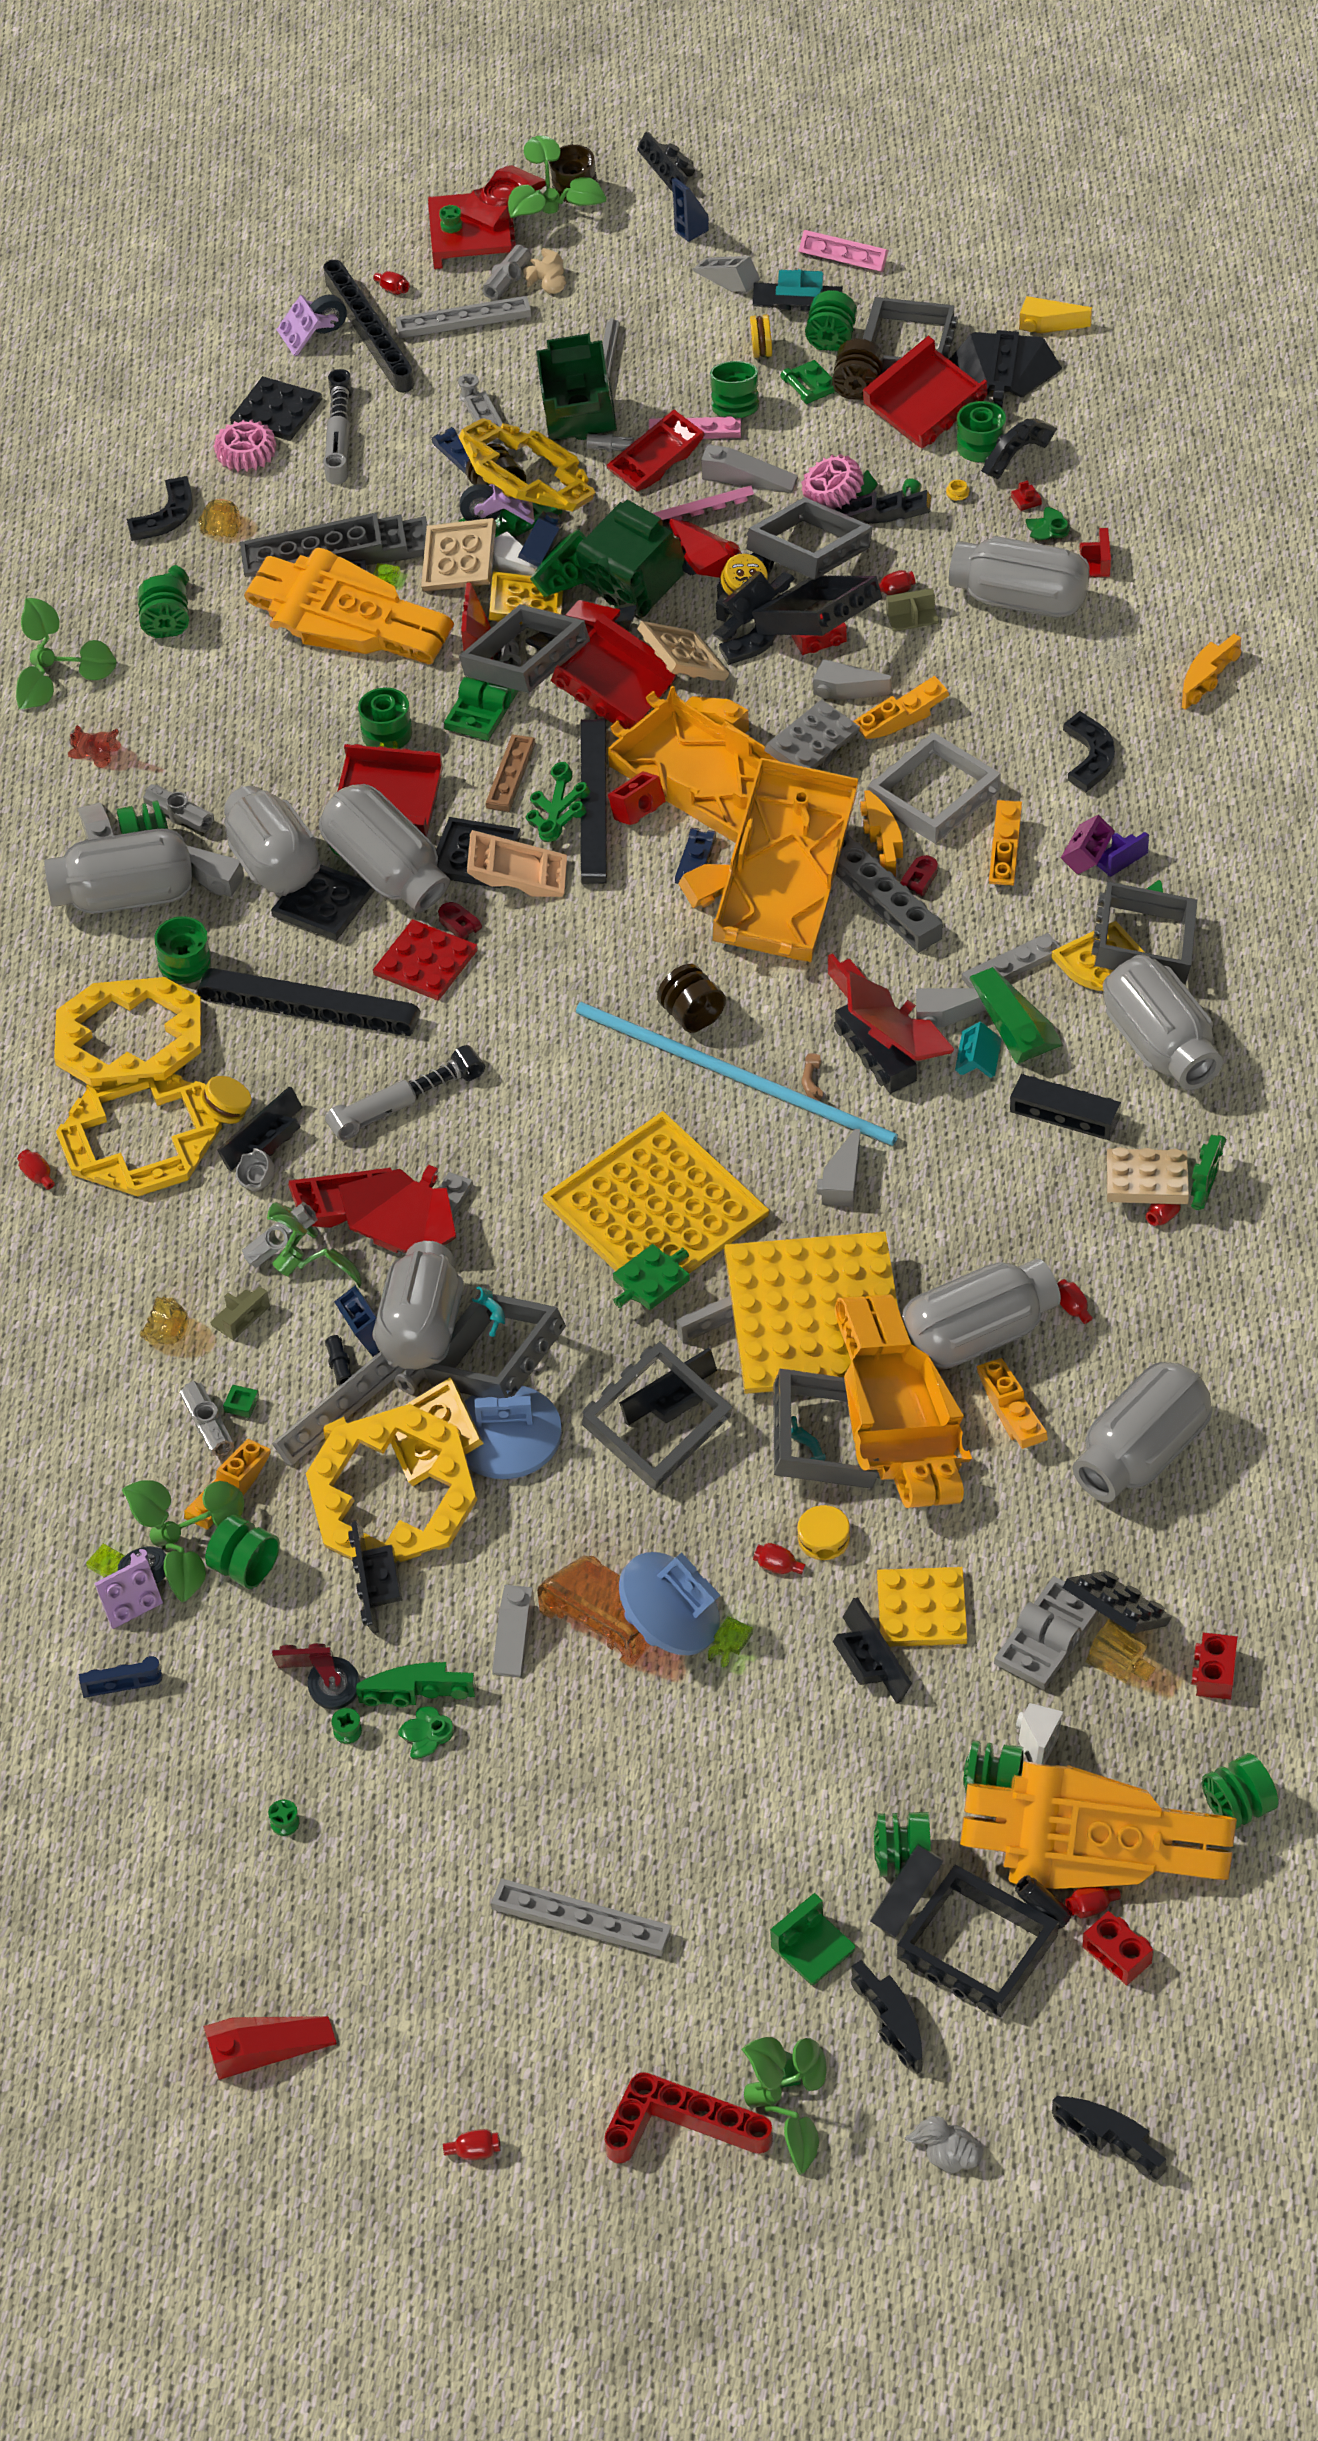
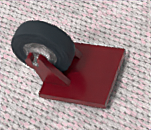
[272,1643,360,1710]

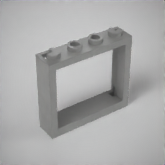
[868,732,1001,844]

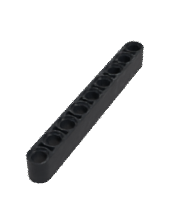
[323,260,414,393]
[581,718,607,885]
[197,968,421,1036]

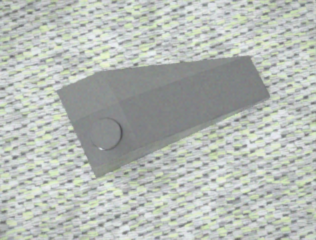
[701,444,798,493]

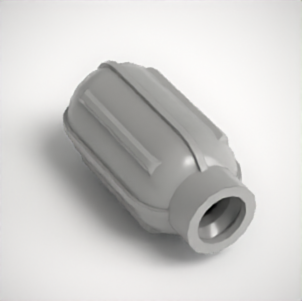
[948,536,1090,618]
[319,784,450,913]
[224,786,321,896]
[44,829,192,913]
[1103,955,1223,1090]
[372,1241,464,1370]
[902,1258,1061,1369]
[1072,1362,1212,1503]

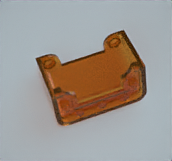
[537,1555,651,1668]

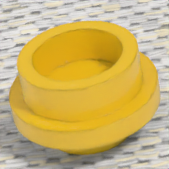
[946,479,969,501]

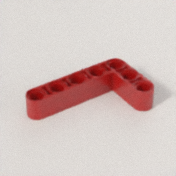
[604,2072,773,2164]

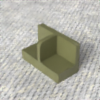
[886,588,939,632]
[210,1286,270,1341]

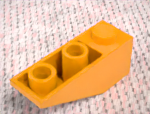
[678,864,730,908]

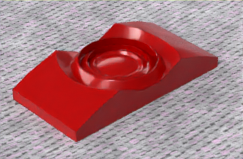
[460,165,546,231]
[606,410,705,491]
[288,1167,392,1228]

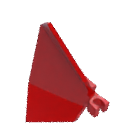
[847,971,955,1061]
[338,1164,456,1253]

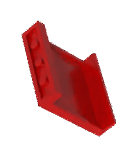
[428,193,516,269]
[863,335,987,449]
[550,614,677,730]
[337,744,443,837]

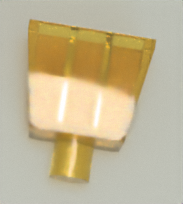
[1086,1619,1156,1684]

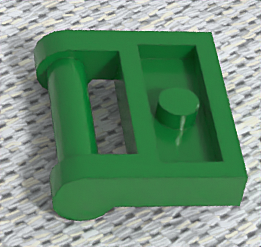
[780,360,836,404]

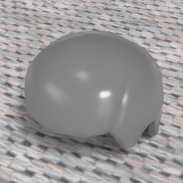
[236,1148,275,1191]

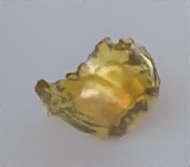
[198,499,242,538]
[140,1296,189,1345]

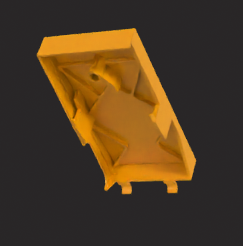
[608,686,778,843]
[712,758,858,962]

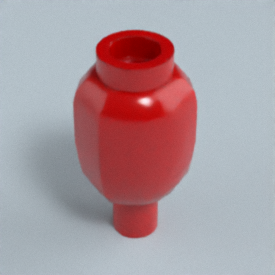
[373,271,410,295]
[879,570,916,596]
[17,1149,55,1190]
[1146,1203,1181,1226]
[1057,1279,1093,1324]
[753,1543,806,1575]
[1065,1886,1121,1918]
[443,2129,501,2160]

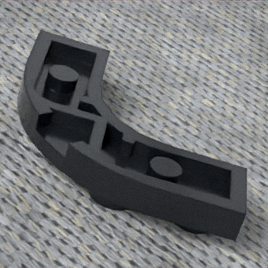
[981,418,1057,479]
[127,476,193,541]
[719,618,777,665]
[1063,711,1115,792]

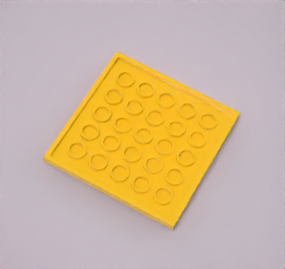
[543,1111,769,1274]
[724,1231,898,1394]

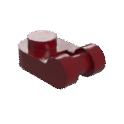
[900,855,938,897]
[438,902,482,940]

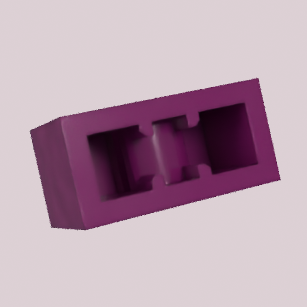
[1061,814,1115,874]

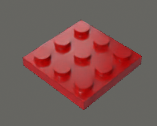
[373,919,478,1001]

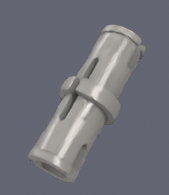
[586,433,634,452]

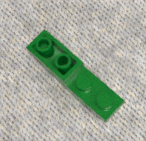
[356,1662,476,1707]

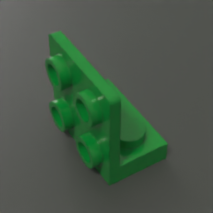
[770,1893,855,1985]

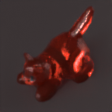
[68,725,121,768]

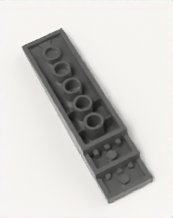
[240,512,428,577]

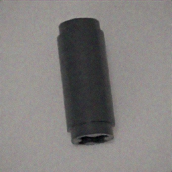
[1015,1875,1071,1929]

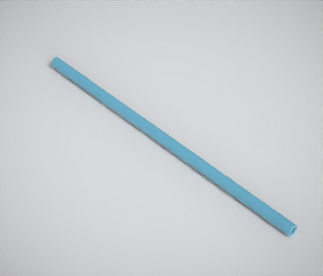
[576,1002,898,1146]

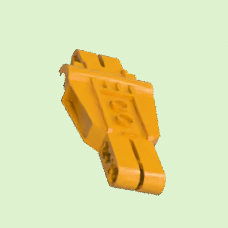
[244,548,454,665]
[835,1294,972,1508]
[960,1761,1237,1889]

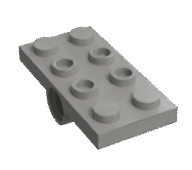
[764,699,860,769]
[994,1576,1100,1690]

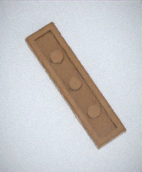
[485,734,536,812]

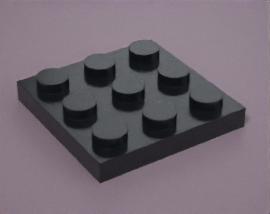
[230,376,323,441]
[436,817,521,889]
[271,864,375,941]
[1062,1570,1172,1634]

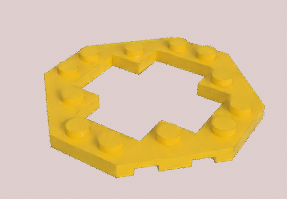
[459,418,596,512]
[54,977,202,1086]
[56,1074,222,1197]
[306,1404,478,1562]

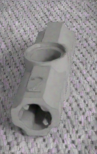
[482,245,531,301]
[143,784,214,833]
[241,1202,318,1268]
[180,1381,234,1457]

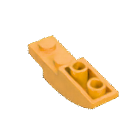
[1182,633,1241,710]
[853,675,949,739]
[860,790,903,877]
[989,800,1022,886]
[976,1358,1048,1449]
[184,1438,271,1530]

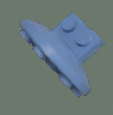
[464,1386,562,1479]
[619,1552,721,1655]

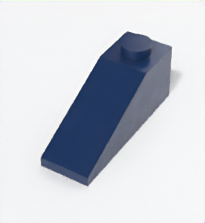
[672,178,709,242]
[518,511,564,567]
[334,1285,380,1357]

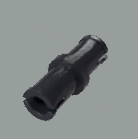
[325,1335,352,1386]

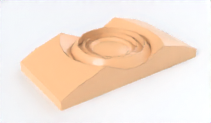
[467,830,567,897]

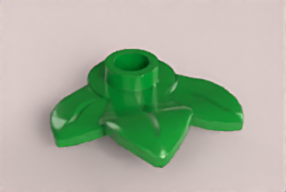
[1025,507,1070,540]
[398,1706,454,1759]

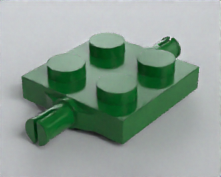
[1191,1134,1227,1210]
[613,1244,690,1311]

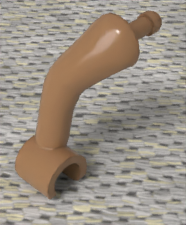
[801,1053,823,1101]

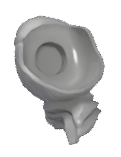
[905,2116,983,2173]

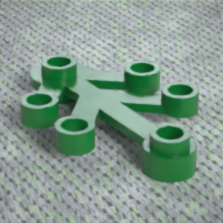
[526,762,590,842]

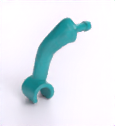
[472,1286,505,1337]
[791,1416,826,1461]

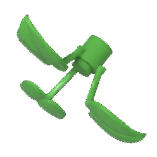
[508,136,606,218]
[16,598,116,709]
[267,1202,362,1288]
[122,1480,244,1602]
[742,2037,827,2174]

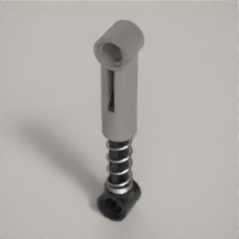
[323,369,353,484]
[325,1045,486,1141]

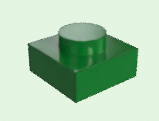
[223,1385,259,1418]

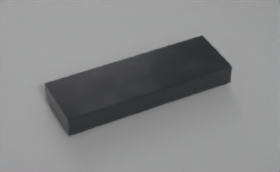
[870,1843,944,1938]

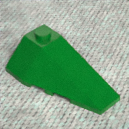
[530,529,586,597]
[969,967,1063,1064]

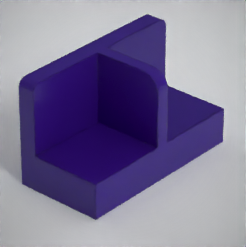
[1096,832,1149,877]

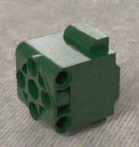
[536,333,617,441]
[576,499,685,618]

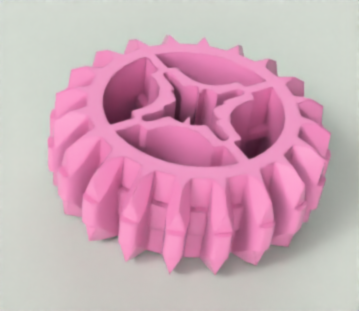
[214,419,276,472]
[801,454,864,510]

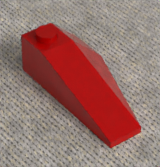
[669,518,742,578]
[461,582,498,660]
[203,2016,337,2080]

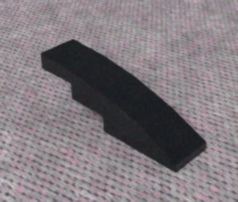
[835,490,931,524]

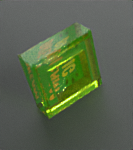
[86,1543,125,1577]

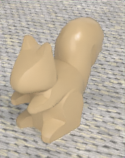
[523,248,567,294]

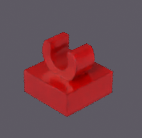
[1011,480,1042,511]

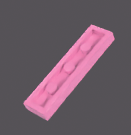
[798,230,889,272]
[649,417,741,439]

